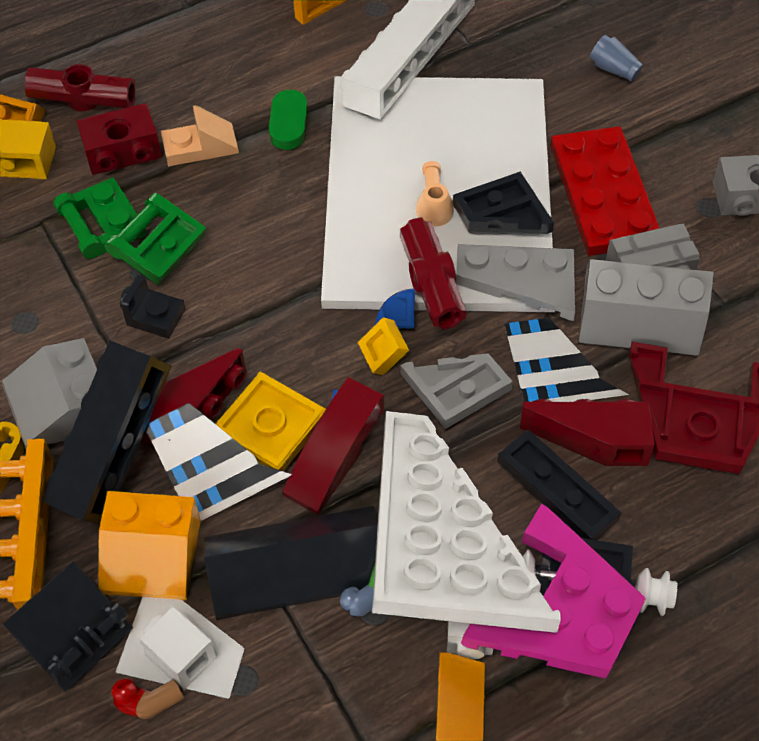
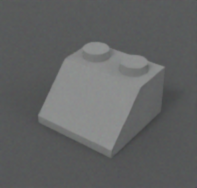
[2,338,97,449]

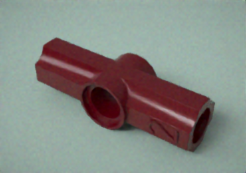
[24,64,136,112]
[400,217,466,330]

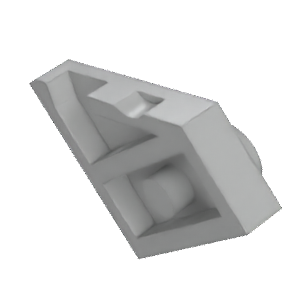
[401,353,513,429]

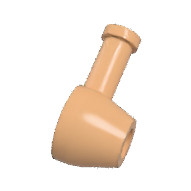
[416,161,454,227]

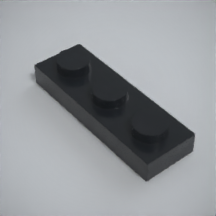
[497,429,622,540]

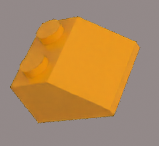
[98,491,201,600]

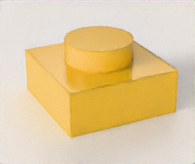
[358,317,410,375]

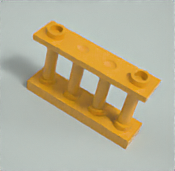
[0,439,54,610]

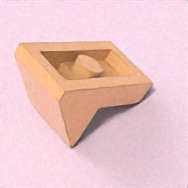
[161,105,239,167]

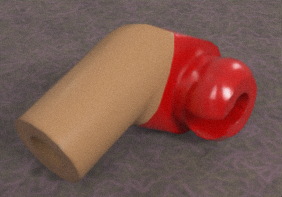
[111,678,184,719]

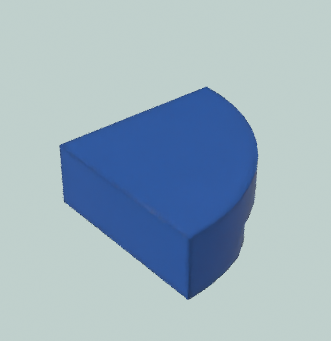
[375,288,415,328]

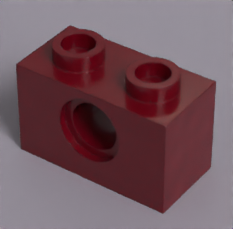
[76,103,162,175]

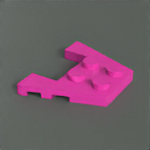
[461,504,646,679]

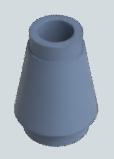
[590,35,643,82]

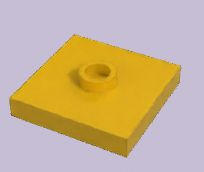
[216,371,326,472]

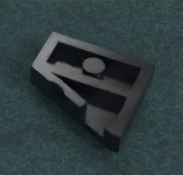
[453,171,554,234]

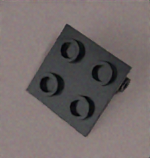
[3,561,134,692]

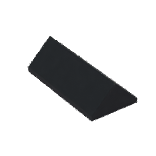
[204,506,378,620]

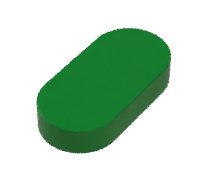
[269,89,308,150]

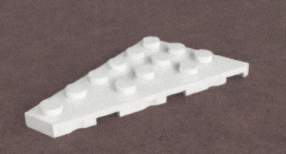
[372,411,561,633]

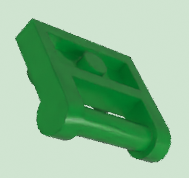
[53,177,147,259]
[104,193,207,285]

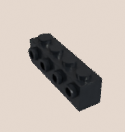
[42,340,172,524]

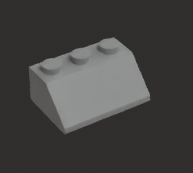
[578,259,714,356]

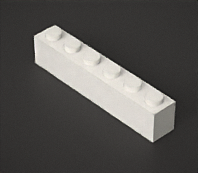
[340,0,475,119]

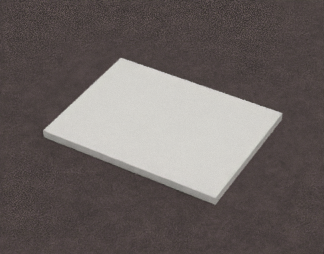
[321,76,555,312]

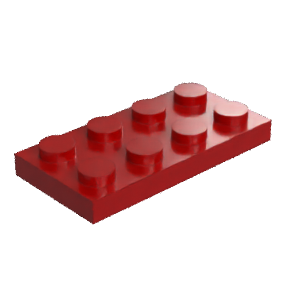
[550,126,660,256]

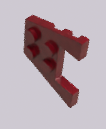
[629,341,759,474]

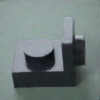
[120,275,186,339]

